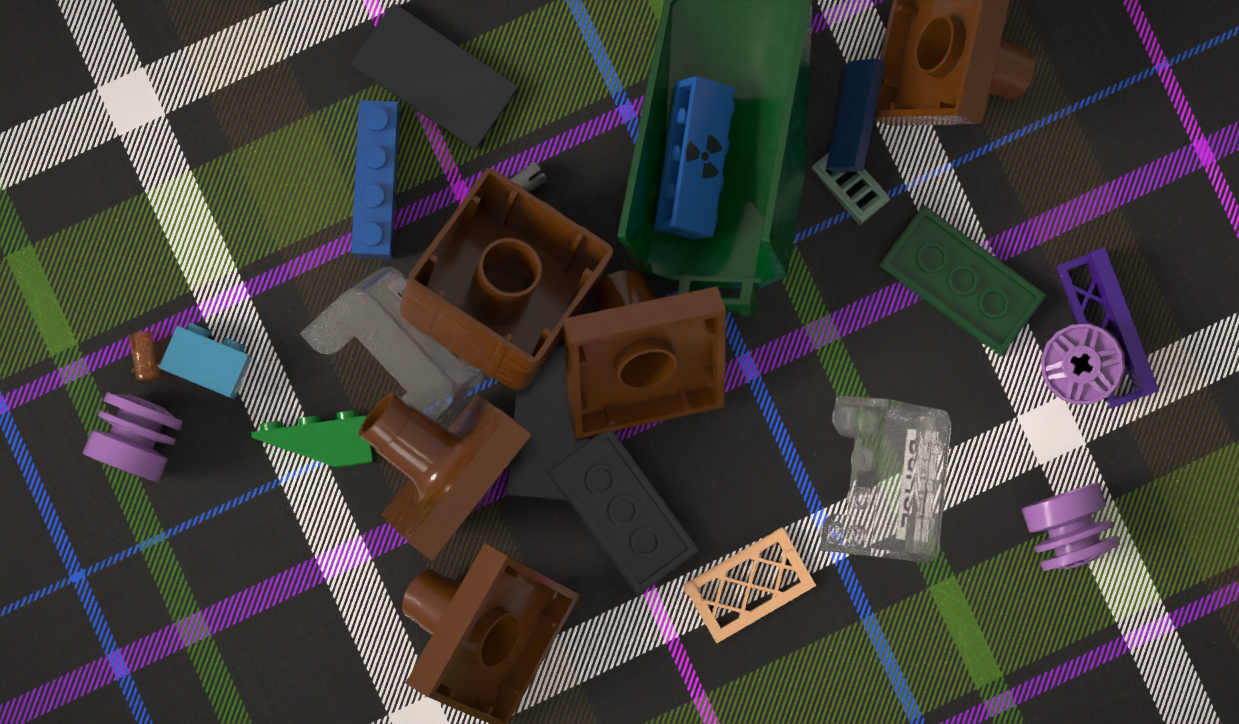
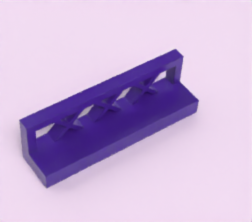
[1056,247,1159,409]

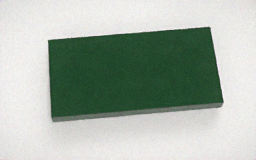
[878,205,1047,357]

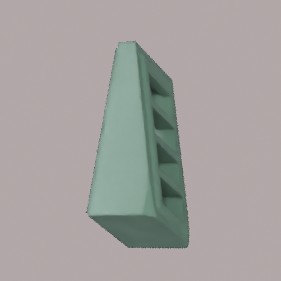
[811,153,891,226]

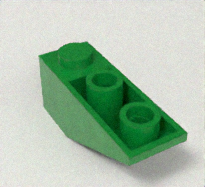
[251,410,376,468]

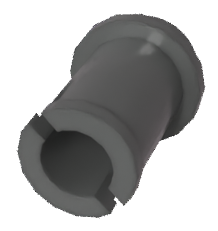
[510,161,548,193]

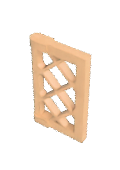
[683,527,816,643]

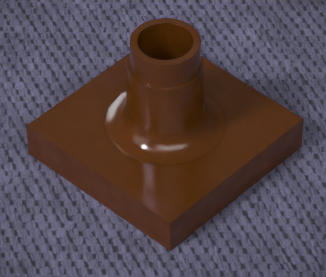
[874,0,1035,126]
[563,270,726,439]
[358,392,532,561]
[402,543,580,724]

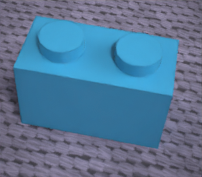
[159,323,253,399]

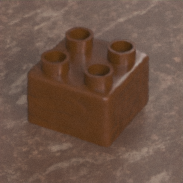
[399,168,613,391]

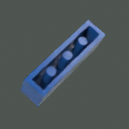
[654,76,735,240]
[351,100,401,260]

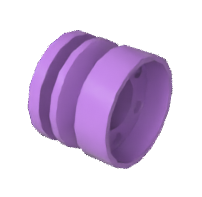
[1041,324,1126,405]
[83,392,183,482]
[1021,482,1121,571]

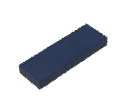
[826,58,885,173]

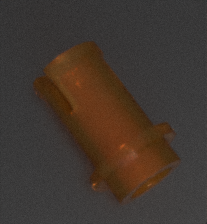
[128,331,162,382]

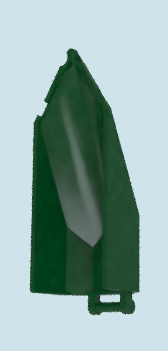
[618,0,812,317]

